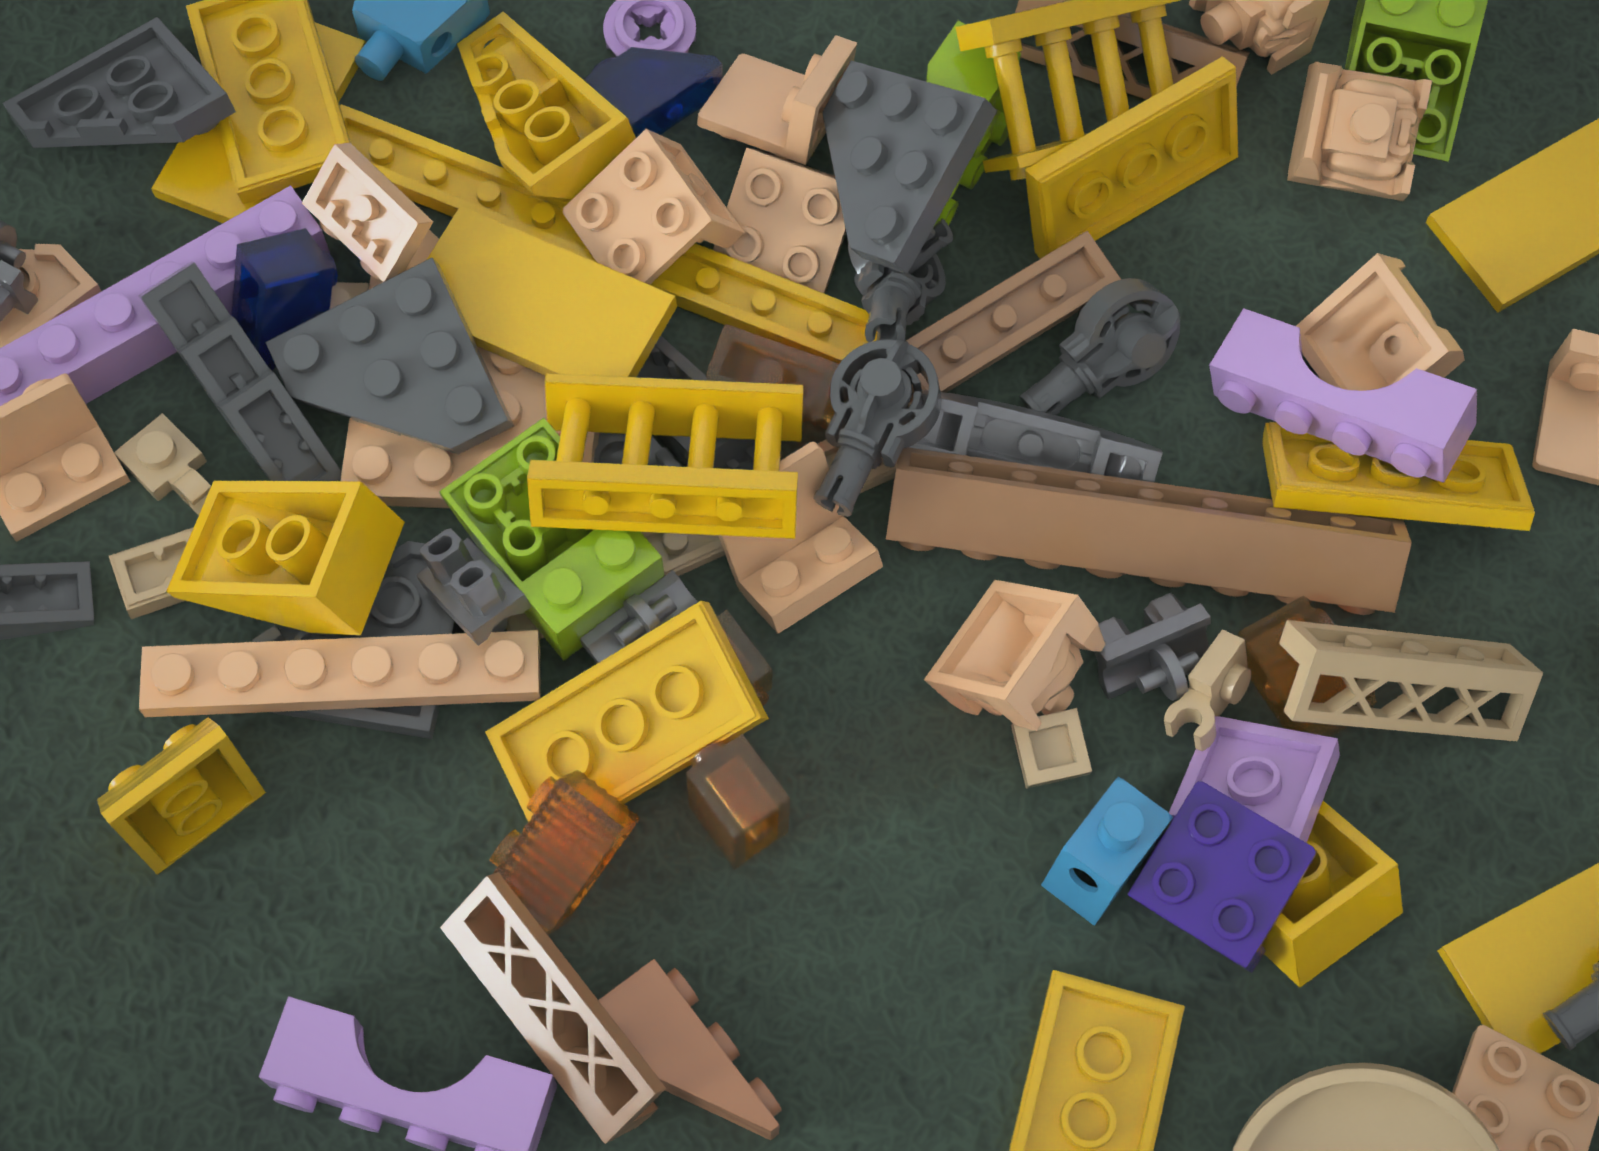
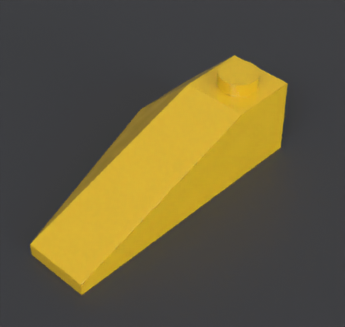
[457,12,636,199]

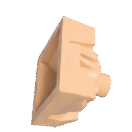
[1189,0,1330,75]
[1287,62,1432,201]
[1296,253,1465,391]
[924,580,1105,731]

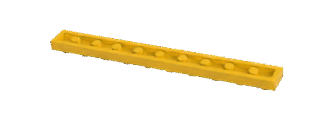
[340,104,878,369]

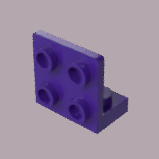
[1127,781,1316,973]

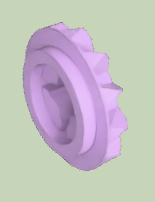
[603,0,696,74]

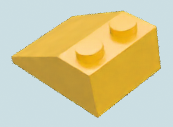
[166,481,405,635]
[97,717,266,875]
[1261,801,1403,988]

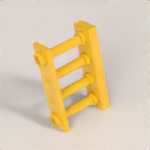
[955,0,1180,180]
[527,373,803,539]

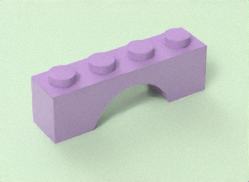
[1209,308,1477,483]
[259,997,557,1151]

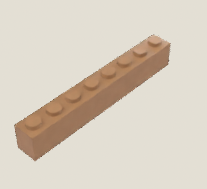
[886,447,1412,615]

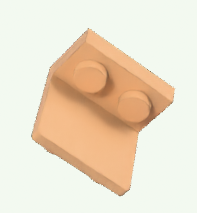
[697,35,857,165]
[563,129,745,285]
[302,143,439,282]
[713,148,846,294]
[1532,329,1599,485]
[0,373,131,542]
[718,442,883,634]
[1452,1025,1599,1151]

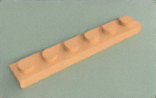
[139,630,541,717]

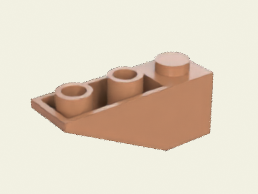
[598,959,782,1140]

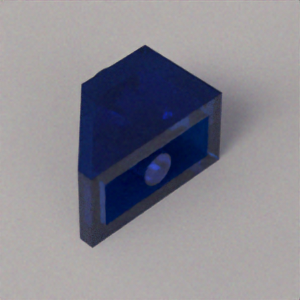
[584,47,723,138]
[231,228,337,371]

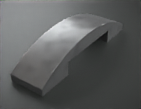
[909,390,1163,482]

